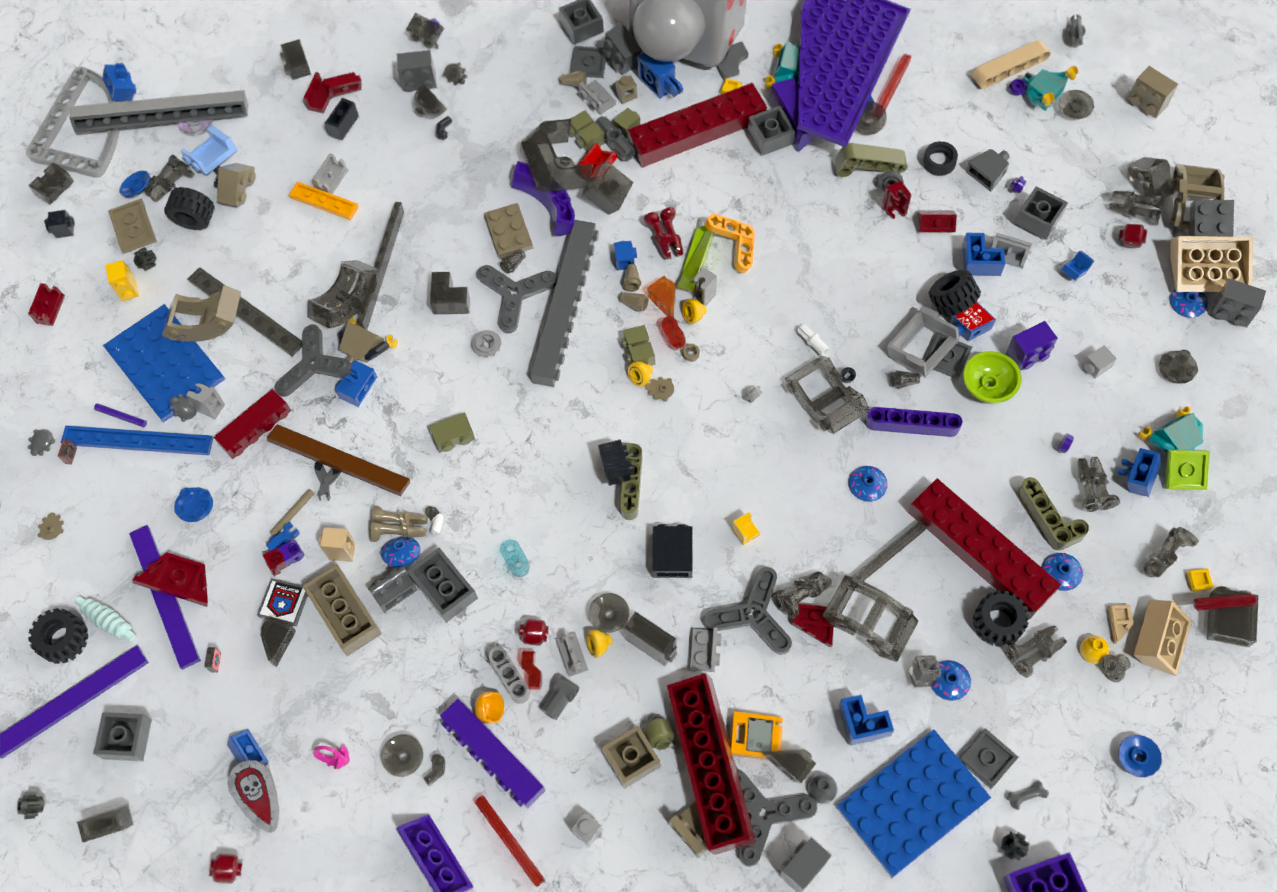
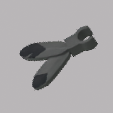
[314,462,341,501]

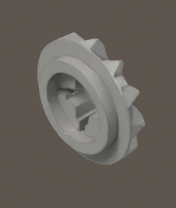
[472,330,502,358]

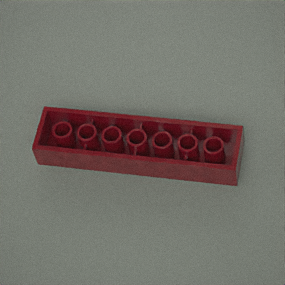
[627,82,768,168]
[907,478,1062,619]
[667,673,756,855]

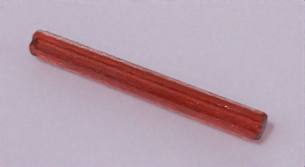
[873,54,912,120]
[475,796,545,887]

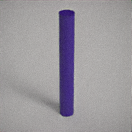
[94,403,147,428]

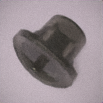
[1099,654,1131,683]

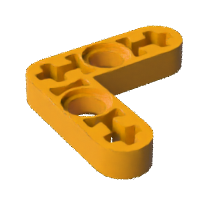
[704,213,755,273]

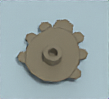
[646,377,674,402]
[37,512,64,540]

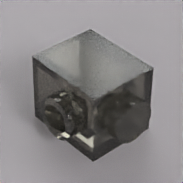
[908,655,941,687]

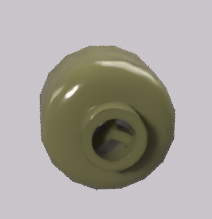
[644,717,674,750]

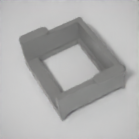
[887,306,959,378]

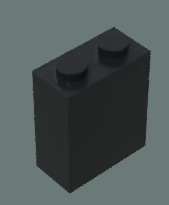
[652,524,693,578]

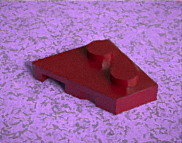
[792,603,835,647]

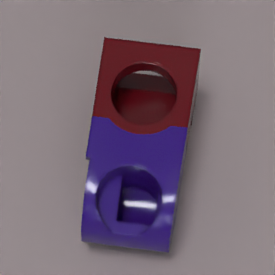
[263,541,305,577]

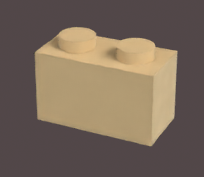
[319,527,356,562]

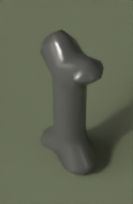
[1007,780,1049,810]

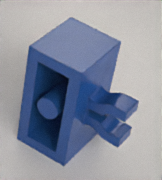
[102,63,136,101]
[335,360,377,407]
[1118,448,1161,497]

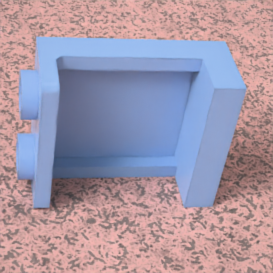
[180,125,237,175]

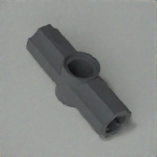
[595,116,636,161]

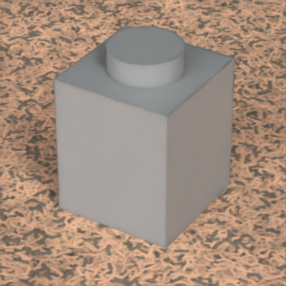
[1082,345,1117,379]
[571,812,603,847]

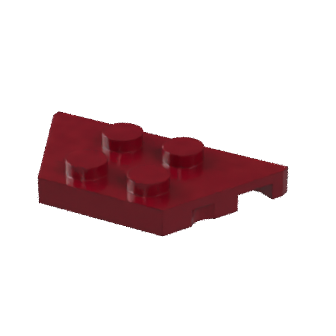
[132,552,208,607]

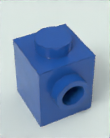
[614,241,637,271]

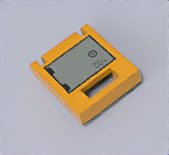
[730,711,783,761]

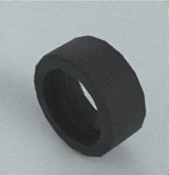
[923,141,958,176]

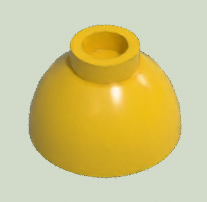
[682,299,707,324]
[628,362,653,387]
[586,630,612,658]
[1080,635,1109,664]

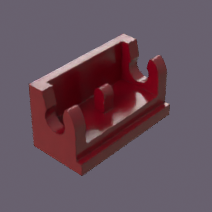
[881,180,912,219]
[28,283,65,326]

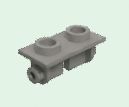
[556,632,588,677]

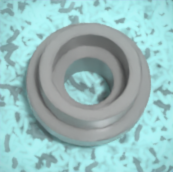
[745,386,762,402]

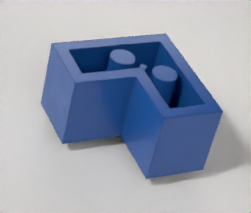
[962,232,1005,276]
[839,694,894,746]

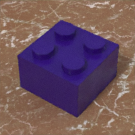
[1005,321,1058,370]

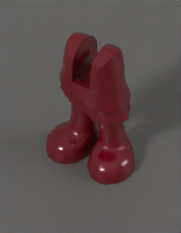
[643,207,683,260]

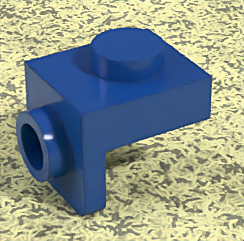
[1061,250,1094,281]

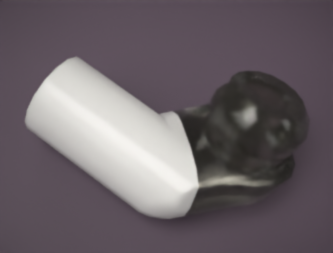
[425,506,444,535]

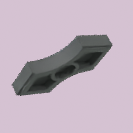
[718,41,749,79]

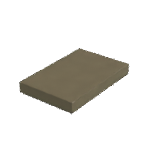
[108,198,157,254]

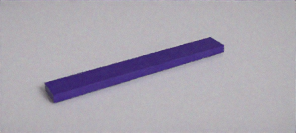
[129,525,201,670]
[0,645,149,759]

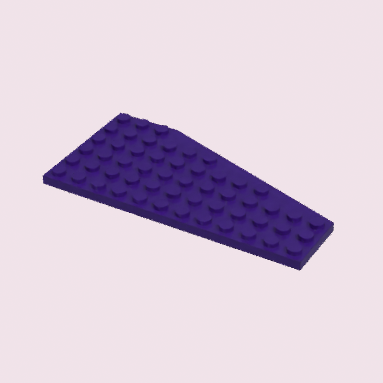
[797,0,911,147]

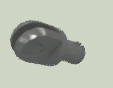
[1068,14,1086,47]

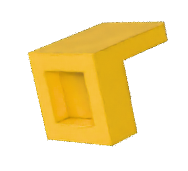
[732,512,760,545]

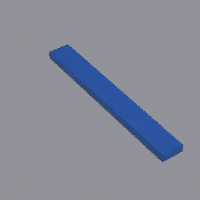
[61,425,214,456]

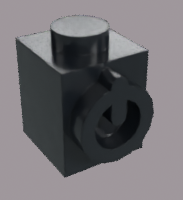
[44,210,74,238]

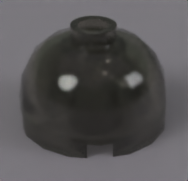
[414,84,447,118]

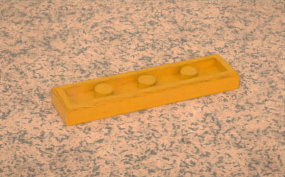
[289,181,359,221]

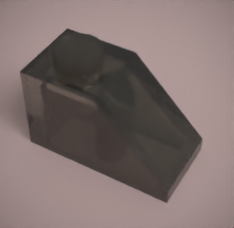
[260,616,296,667]
[763,748,816,784]

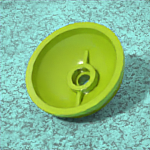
[963,351,1022,404]

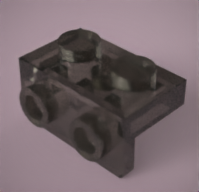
[406,13,444,49]

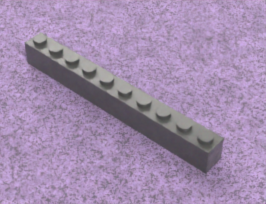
[69,90,248,132]
[531,220,599,387]

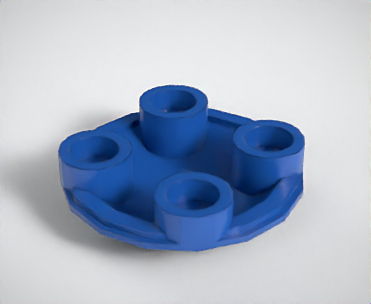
[174,487,213,522]

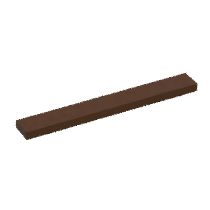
[267,424,410,497]

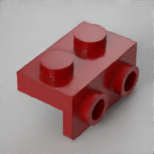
[577,143,618,182]

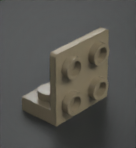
[669,801,708,858]

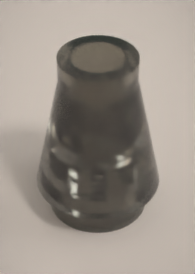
[500,249,526,274]
[890,370,920,389]

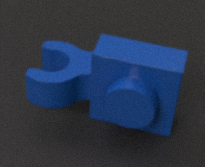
[266,522,300,551]

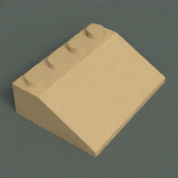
[1170,236,1253,293]

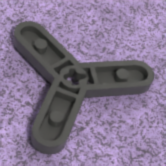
[477,265,557,334]
[274,324,353,397]
[705,567,792,655]
[736,769,817,867]

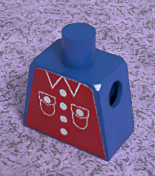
[950,302,996,341]

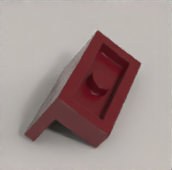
[304,72,331,114]
[323,72,362,98]
[918,210,957,232]

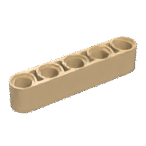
[971,40,1051,89]

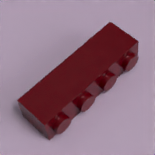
[213,389,291,459]

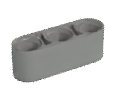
[489,647,530,704]

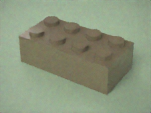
[302,564,382,656]

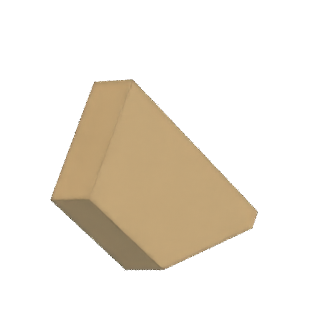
[1108,605,1134,644]

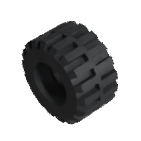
[164,187,215,230]
[928,269,981,317]
[973,590,1029,647]
[28,608,88,664]

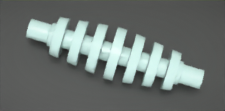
[75,596,136,641]

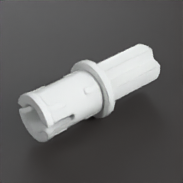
[797,324,830,356]

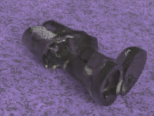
[143,154,195,202]
[1109,190,1166,225]
[1077,456,1121,512]
[1142,527,1199,578]
[771,571,832,619]
[1004,625,1067,678]

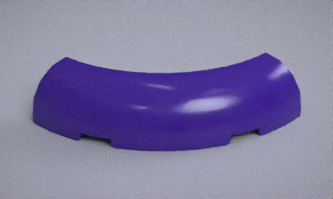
[511,161,575,236]

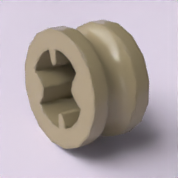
[683,344,700,362]

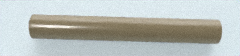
[269,489,315,536]

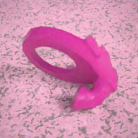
[313,744,350,769]

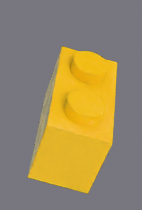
[105,260,139,301]

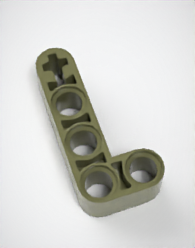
[835,143,908,177]
[620,443,643,520]
[1018,477,1089,551]

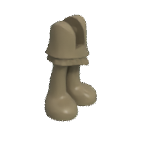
[370,506,428,542]

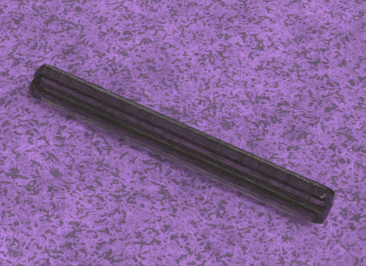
[849,521,926,588]

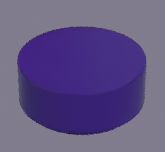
[1058,433,1074,453]

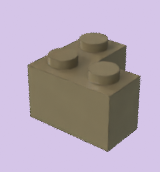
[217,163,256,206]

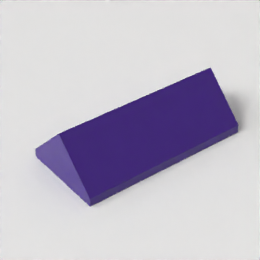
[768,78,817,152]
[396,814,474,892]

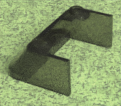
[520,119,593,192]

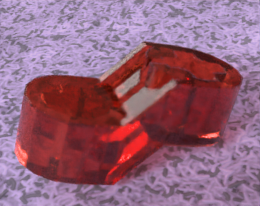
[659,316,686,350]
[521,651,543,690]

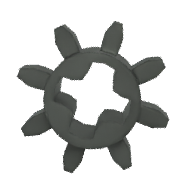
[133,247,157,271]
[17,792,44,819]
[1001,831,1030,861]

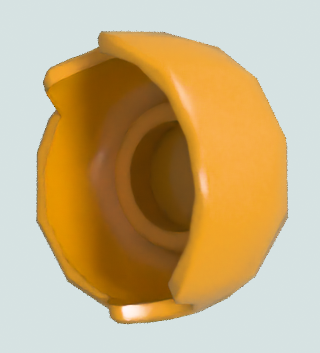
[474,692,505,724]

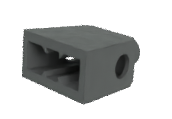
[966,149,1010,192]

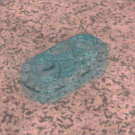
[500,540,530,577]

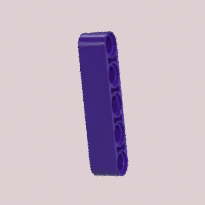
[865,407,963,437]

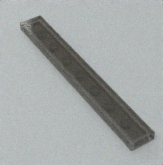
[356,201,405,330]
[187,267,303,357]

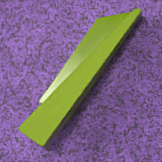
[677,221,715,292]

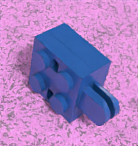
[638,52,683,99]

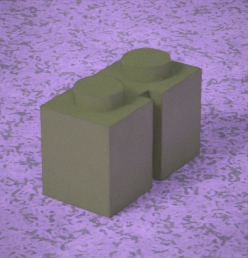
[568,110,605,153]
[621,325,655,366]
[429,412,475,453]

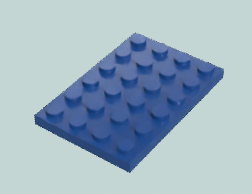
[103,304,225,423]
[836,729,992,878]

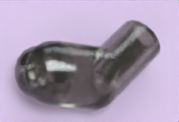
[423,754,446,786]

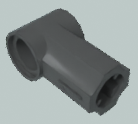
[541,676,580,720]

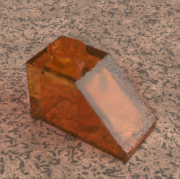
[647,276,676,321]

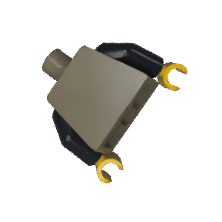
[339,316,398,364]

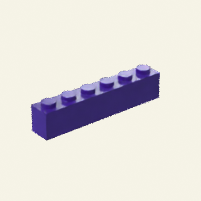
[440,699,546,809]

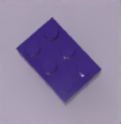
[1003,852,1087,892]

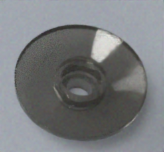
[1059,90,1094,119]
[855,102,887,135]
[589,593,630,633]
[381,734,423,777]

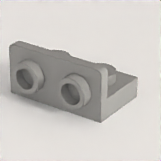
[579,80,616,115]
[690,627,721,672]

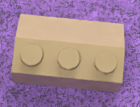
[1134,600,1192,676]

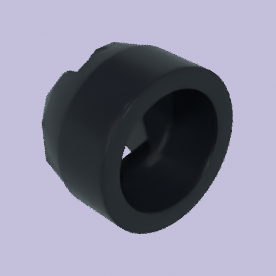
[840,367,856,383]

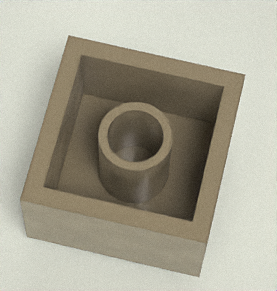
[1127,66,1178,119]
[602,725,661,789]

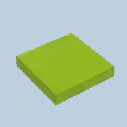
[1165,449,1210,490]

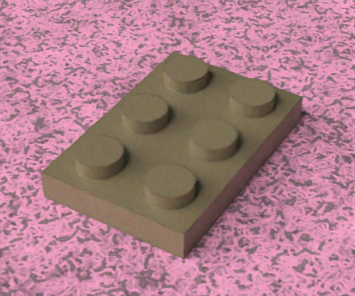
[484,203,533,259]

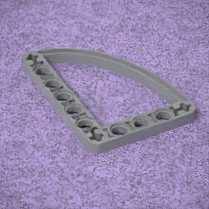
[26,67,120,178]

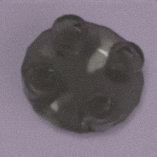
[1158,349,1198,384]

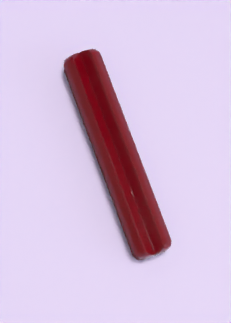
[1193,594,1257,611]

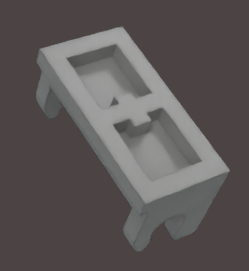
[312,153,348,194]
[991,233,1032,269]
[694,267,717,306]
[186,384,225,419]

